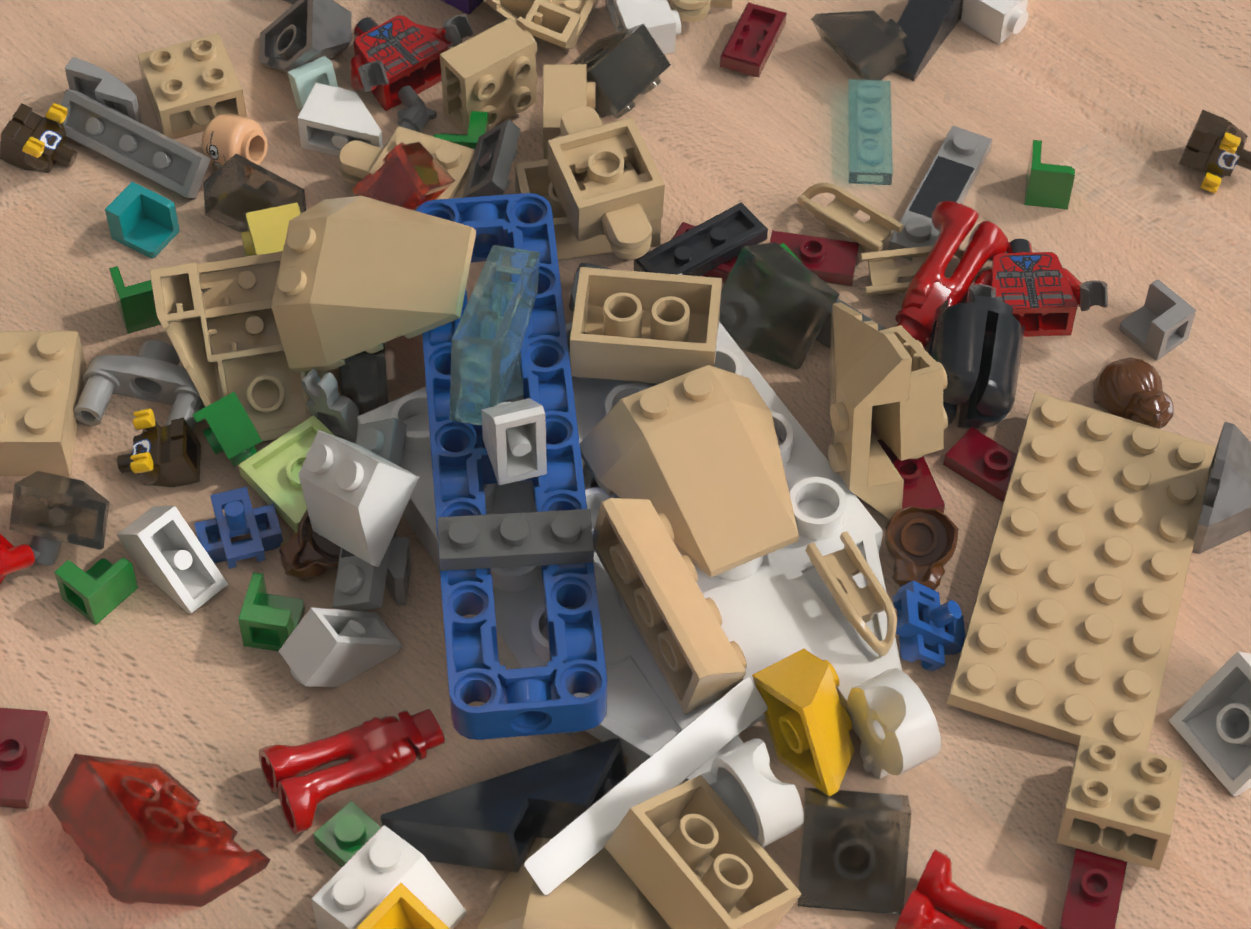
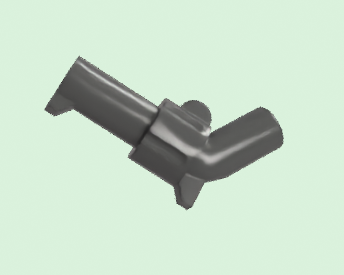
[385,86,437,147]

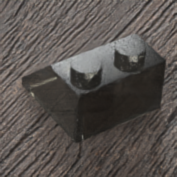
[571,23,671,119]
[719,242,840,369]
[797,787,912,915]

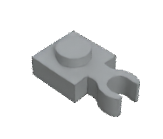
[301,369,359,444]

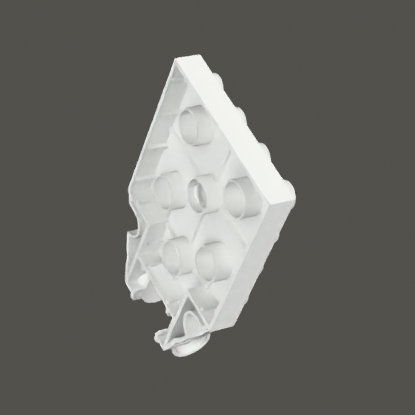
[357,273,941,847]

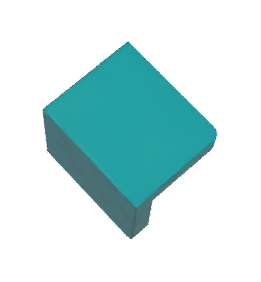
[105,182,180,258]

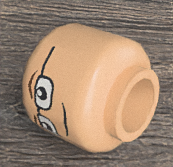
[202,114,268,174]

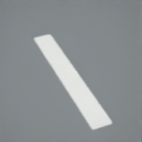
[524,677,768,895]

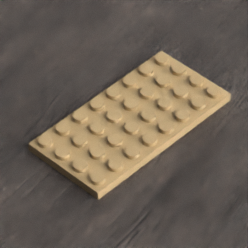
[946,391,1216,752]

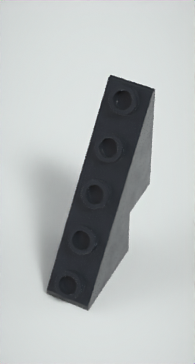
[380,738,628,873]

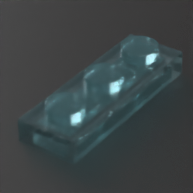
[847,79,893,185]

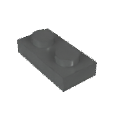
[462,119,521,198]

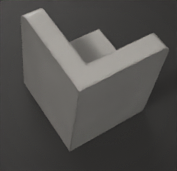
[1120,279,1196,361]

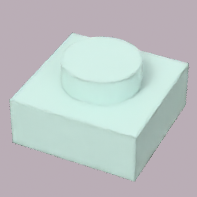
[287,56,338,111]

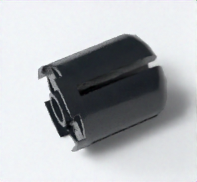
[928,295,1025,429]

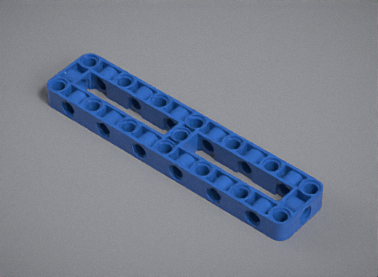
[416,193,607,740]

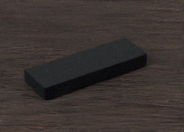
[634,202,768,276]

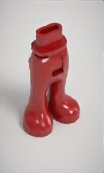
[895,201,1009,349]
[258,709,445,835]
[895,849,1047,929]

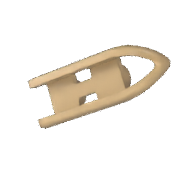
[797,183,904,252]
[859,245,964,296]
[805,531,897,656]

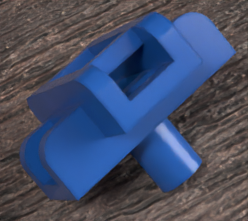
[194,487,283,569]
[892,581,965,672]

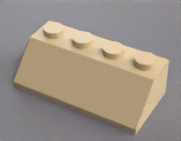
[593,498,747,714]

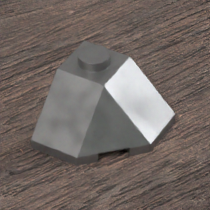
[259,0,352,72]
[1192,422,1251,554]

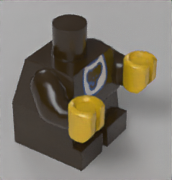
[0,102,77,173]
[1179,109,1251,194]
[117,409,201,487]

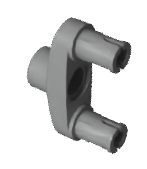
[74,340,205,431]

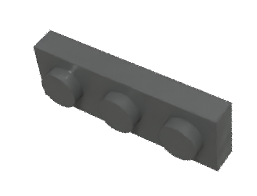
[438,509,594,571]

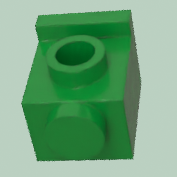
[192,391,262,467]

